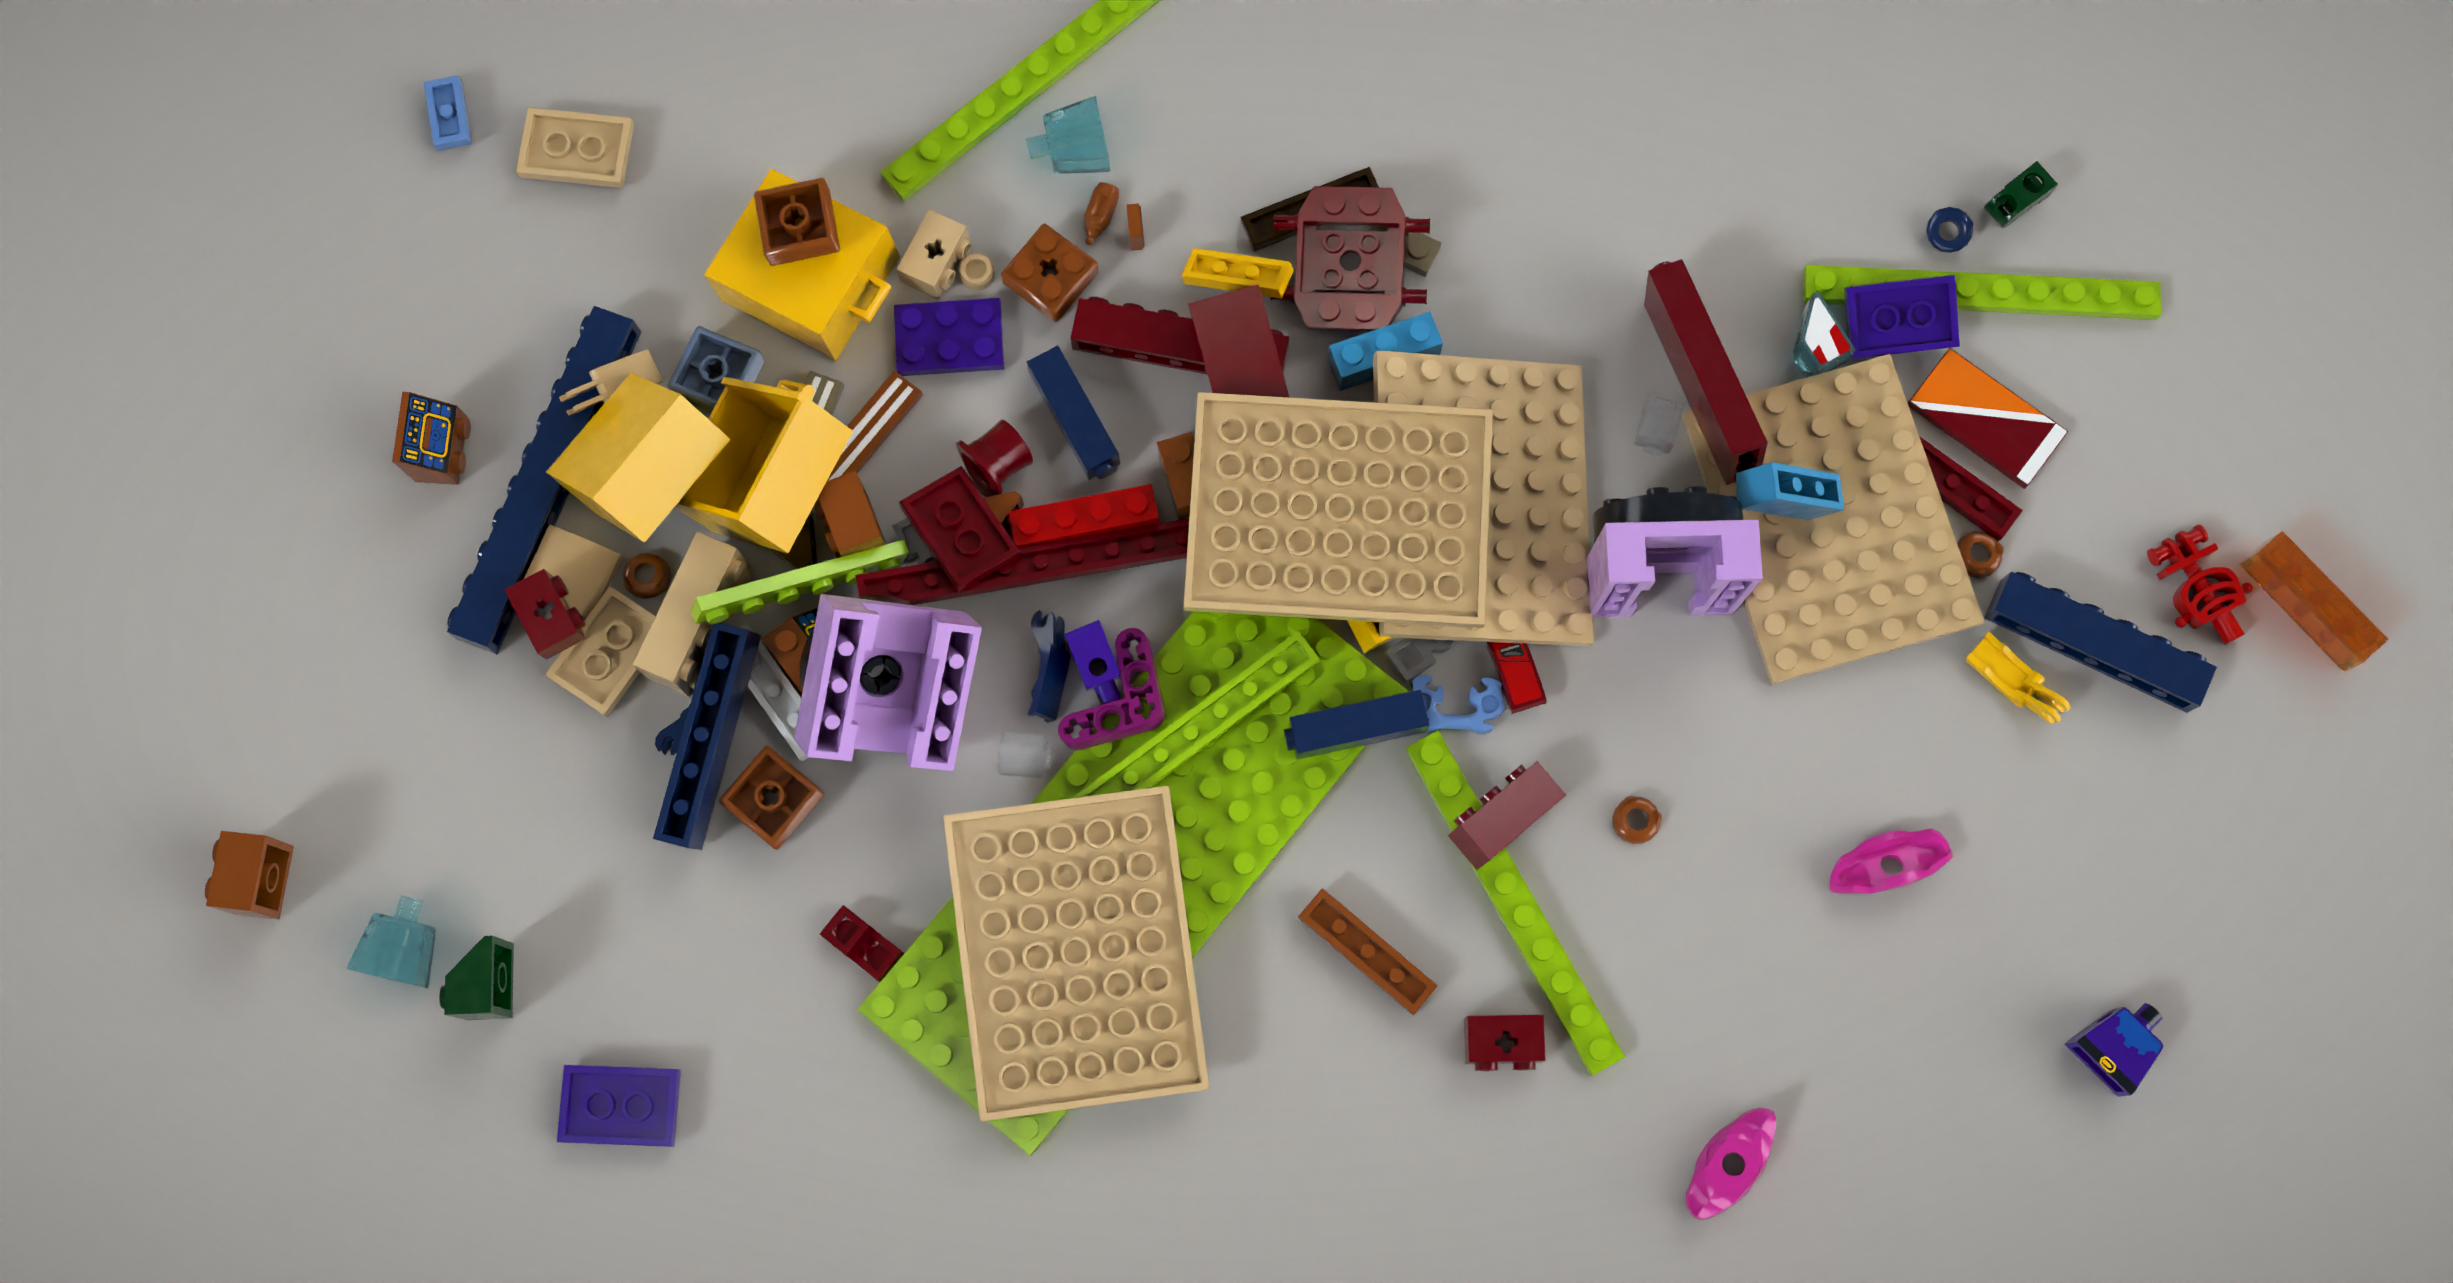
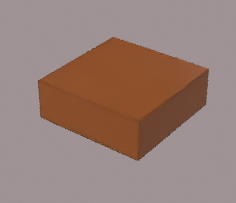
[1126,203,1145,251]

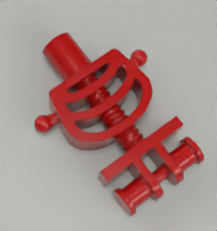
[2147,524,2253,645]

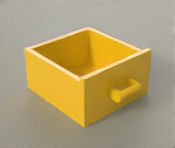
[704,168,900,361]
[546,373,731,543]
[675,377,853,553]

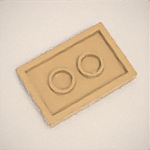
[516,107,634,188]
[545,586,656,717]

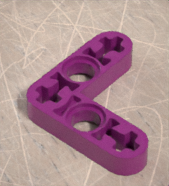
[1058,628,1165,750]

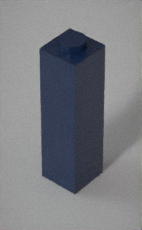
[1026,345,1120,480]
[1283,690,1429,760]

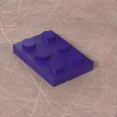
[1844,275,1960,359]
[894,298,1005,376]
[557,1065,681,1147]

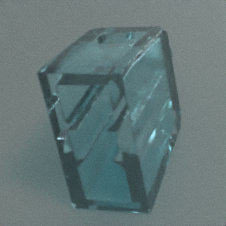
[1026,96,1110,174]
[347,895,436,988]

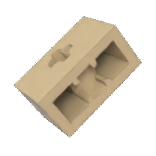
[896,209,972,299]

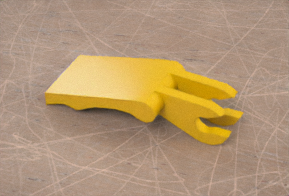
[1966,631,2071,725]

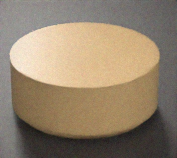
[958,253,995,291]

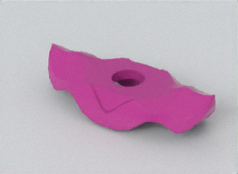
[1830,829,1953,894]
[1686,1108,1776,1221]

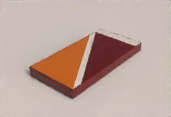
[1908,348,2068,489]

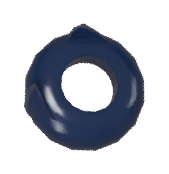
[1926,207,1974,253]

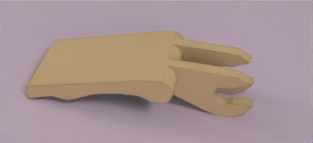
[559,349,663,416]

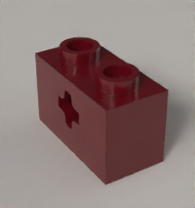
[504,569,586,660]
[1464,1015,1546,1071]

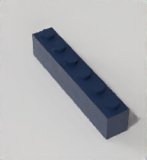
[1984,571,2217,713]
[653,623,761,850]

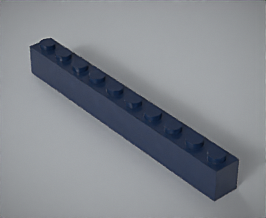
[447,306,641,654]

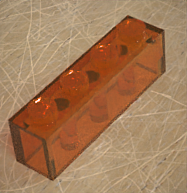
[2239,531,2389,672]

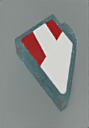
[1793,291,1856,377]

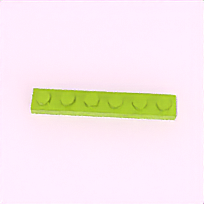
[690,539,909,624]

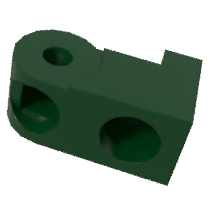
[1984,161,2058,228]

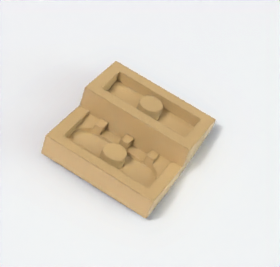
[524,524,623,619]

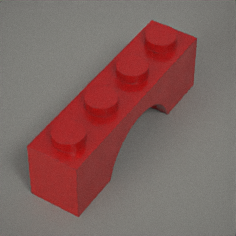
[1008,484,1159,547]

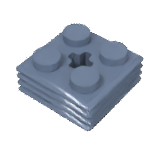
[667,326,765,411]

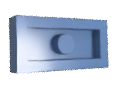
[424,75,472,151]

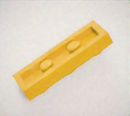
[1181,248,1294,299]

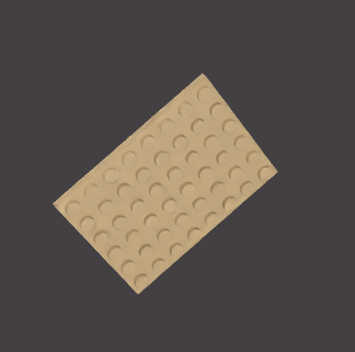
[1373,350,1594,646]
[1682,354,1985,685]
[1184,392,1493,628]
[943,786,1209,1122]

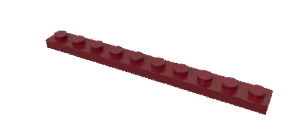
[855,518,1189,605]

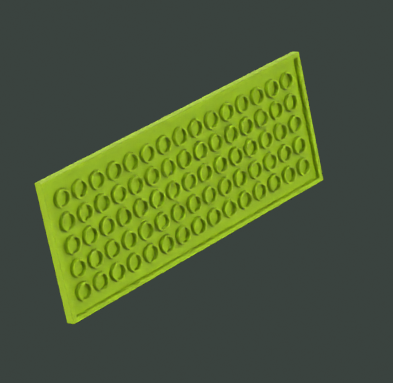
[857,611,1409,1156]

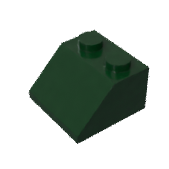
[439,935,514,1020]

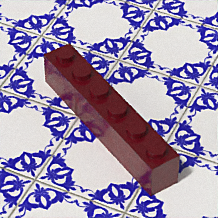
[1070,297,1290,375]

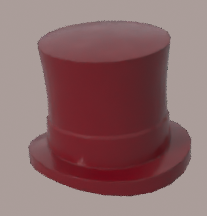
[956,419,1033,497]

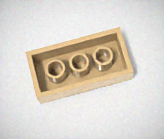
[633,532,751,697]

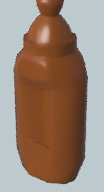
[1084,182,1119,245]

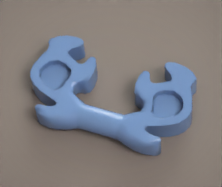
[1411,675,1505,734]

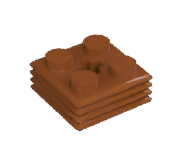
[754,178,840,266]
[1001,224,1099,322]
[719,746,825,850]

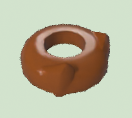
[1957,532,2004,579]
[623,553,671,599]
[1612,796,1662,844]

